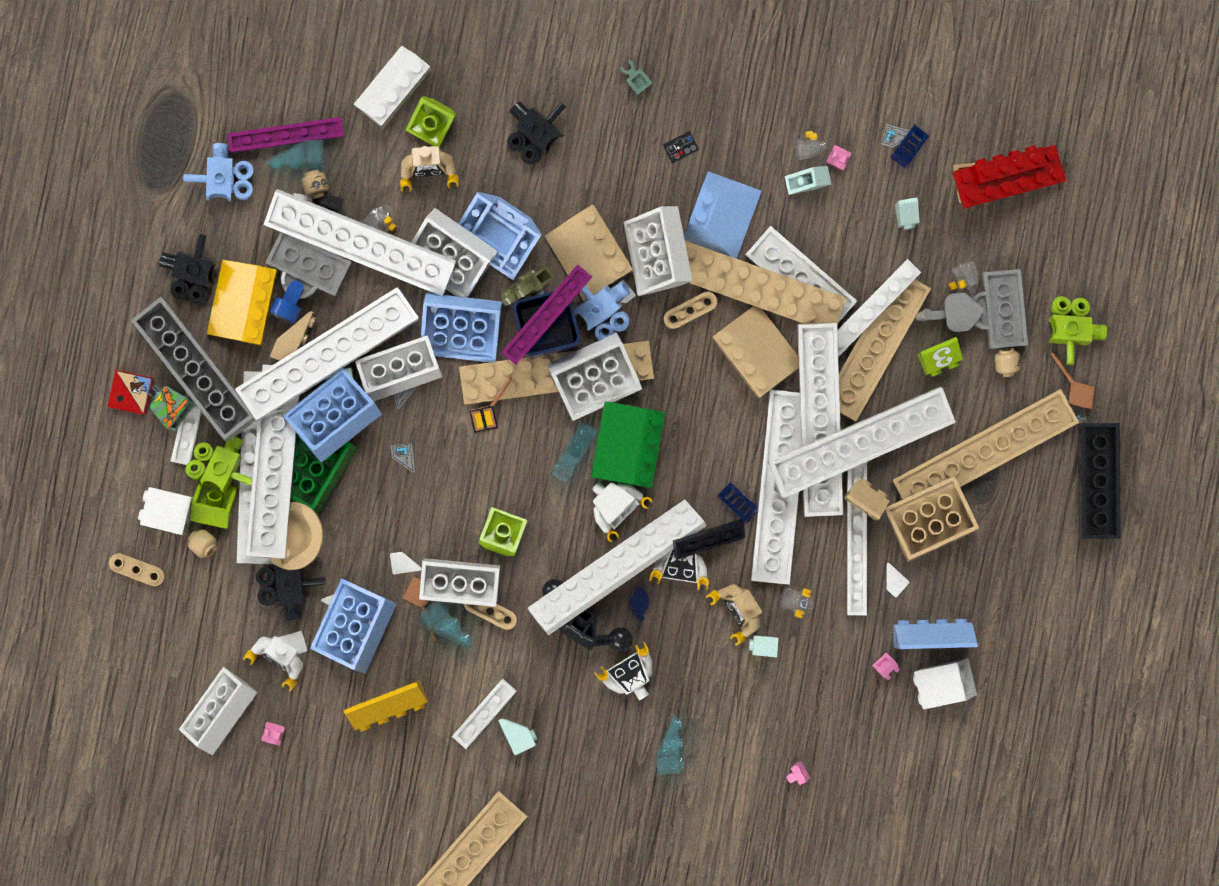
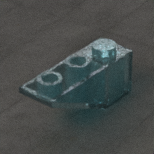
[266,140,325,169]
[551,421,598,483]
[417,601,473,650]
[656,714,684,775]

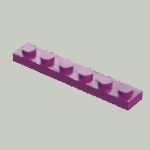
[227,117,344,153]
[501,264,592,365]

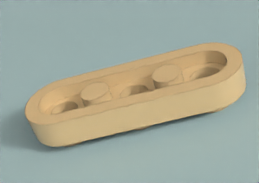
[664,292,717,329]
[109,553,165,586]
[464,604,517,630]

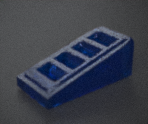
[890,124,929,168]
[717,482,758,524]

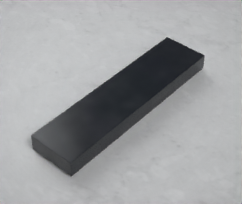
[673,519,745,560]

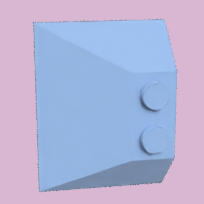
[684,171,762,259]
[458,192,542,280]

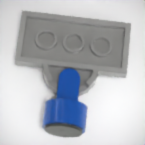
[266,232,352,325]

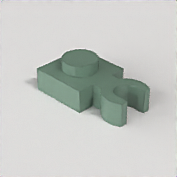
[620,60,653,96]

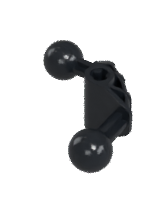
[542,579,633,652]

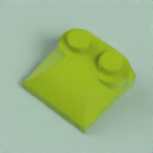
[406,96,457,147]
[478,507,528,556]

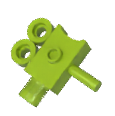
[1049,296,1107,365]
[186,437,253,495]

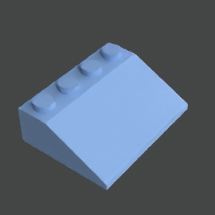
[421,293,502,362]
[283,368,382,462]
[310,578,397,674]
[893,619,978,649]

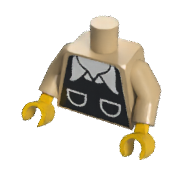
[400,146,459,192]
[706,584,762,645]

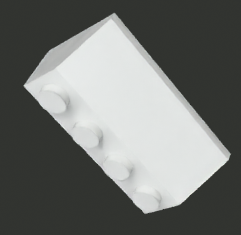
[354,46,431,129]
[355,335,442,401]
[419,558,500,607]
[179,667,257,755]

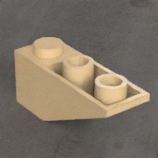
[270,311,316,361]

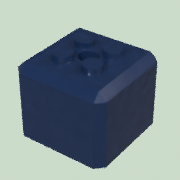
[512,291,581,359]

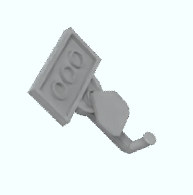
[915,269,1028,349]

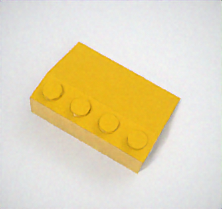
[207,260,279,346]
[344,680,428,732]

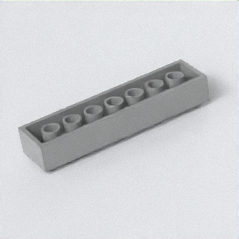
[131,297,256,442]

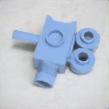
[183,143,253,201]
[574,281,630,340]

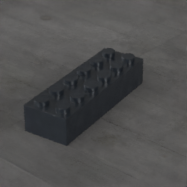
[1078,423,1121,539]

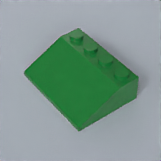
[591,401,665,488]
[290,433,357,514]

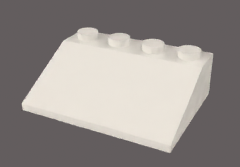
[624,206,693,296]
[411,208,498,298]
[547,333,642,421]

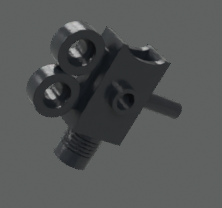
[507,101,566,165]
[159,234,219,304]
[256,565,326,620]

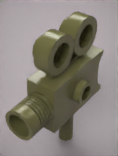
[501,266,554,306]

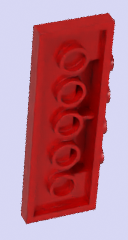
[952,145,1067,209]

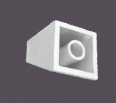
[138,487,194,535]
[913,658,977,709]

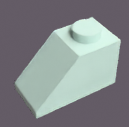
[785,166,831,195]
[895,197,920,230]
[749,635,778,657]
[498,718,538,755]

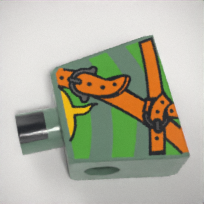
[149,385,196,431]

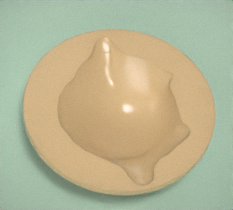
[269,502,323,570]

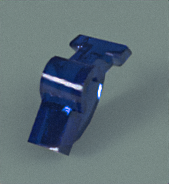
[629,586,649,621]

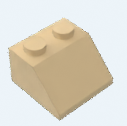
[844,478,890,520]

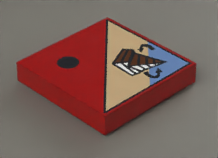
[107,369,154,415]

